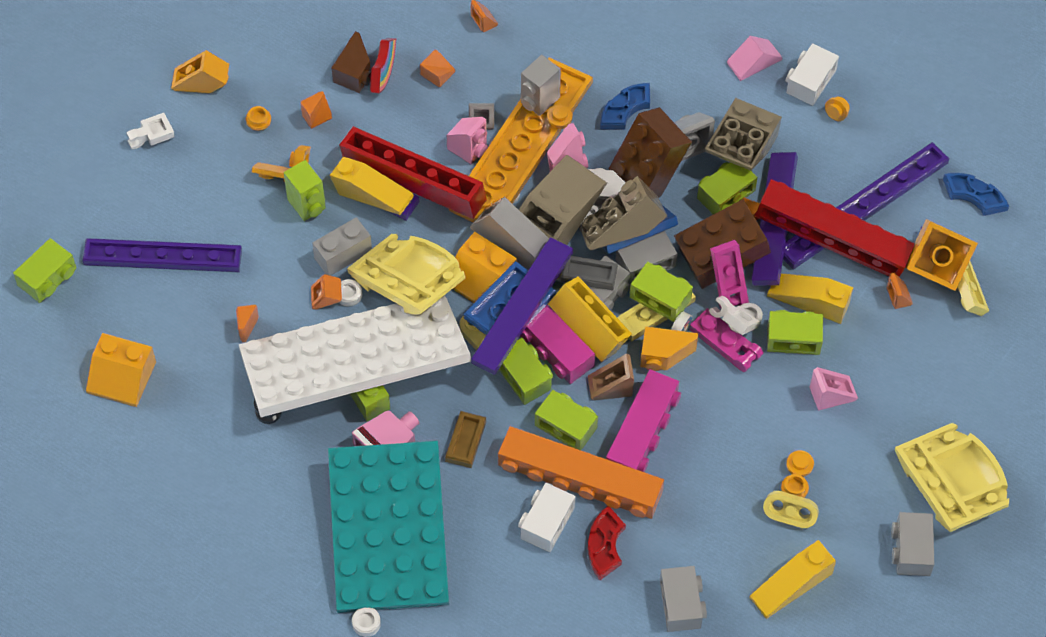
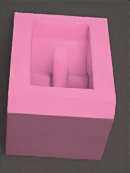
[727,36,782,81]
[810,367,858,411]

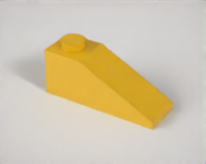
[330,157,414,215]
[767,273,854,324]
[749,540,836,619]

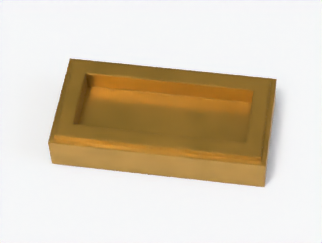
[445,411,487,468]

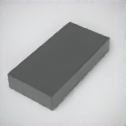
[561,256,618,290]

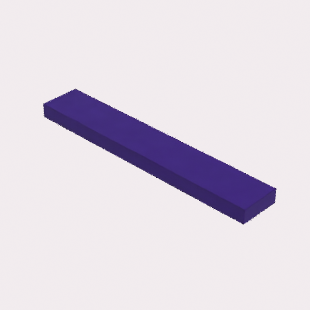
[752,152,798,286]
[471,237,573,375]
[82,238,242,272]

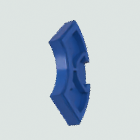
[600,83,650,130]
[943,173,1009,216]

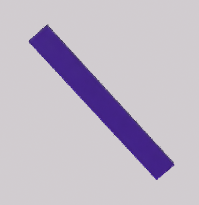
[783,142,950,270]

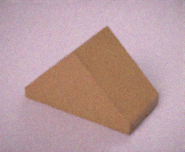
[588,354,634,400]

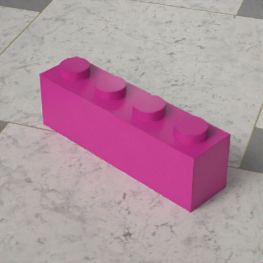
[520,305,595,384]
[606,369,682,472]

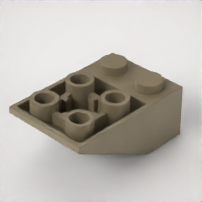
[704,98,782,171]
[519,155,608,245]
[580,176,667,250]

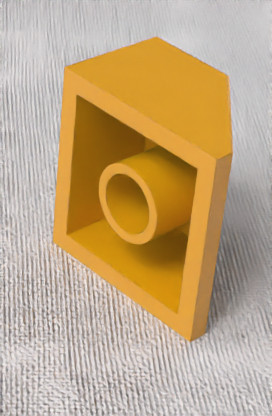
[905,219,978,291]
[453,232,517,303]
[86,333,156,407]

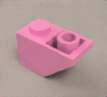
[447,117,488,164]
[547,123,588,172]

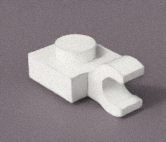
[127,113,174,149]
[709,296,759,335]

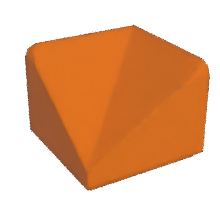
[420,49,456,88]
[300,91,332,129]

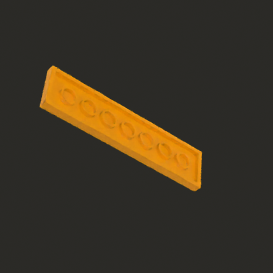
[449,57,593,223]

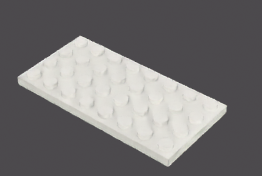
[239,295,471,417]

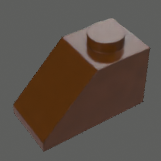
[331,31,371,93]

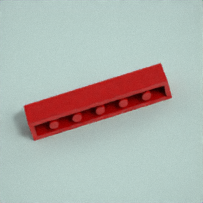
[339,126,487,219]
[754,179,915,277]

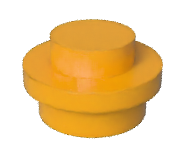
[825,96,850,121]
[547,105,573,129]
[246,106,271,131]
[786,450,814,477]
[781,474,809,498]

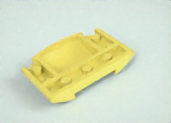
[347,234,465,315]
[895,423,1009,532]

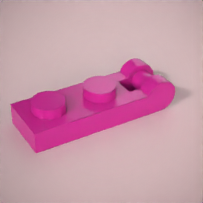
[710,240,749,309]
[689,308,763,372]

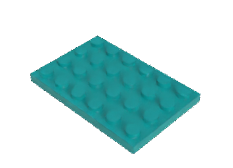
[328,441,449,613]

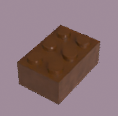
[608,107,692,198]
[674,199,771,289]

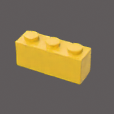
[548,276,632,362]

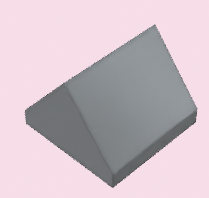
[469,103,494,129]

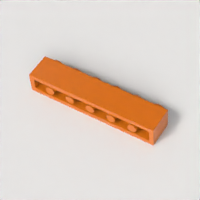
[498,426,664,519]

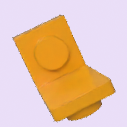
[252,145,311,182]

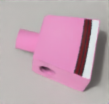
[352,411,419,446]

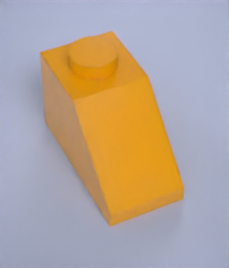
[171,50,229,93]
[640,327,698,371]

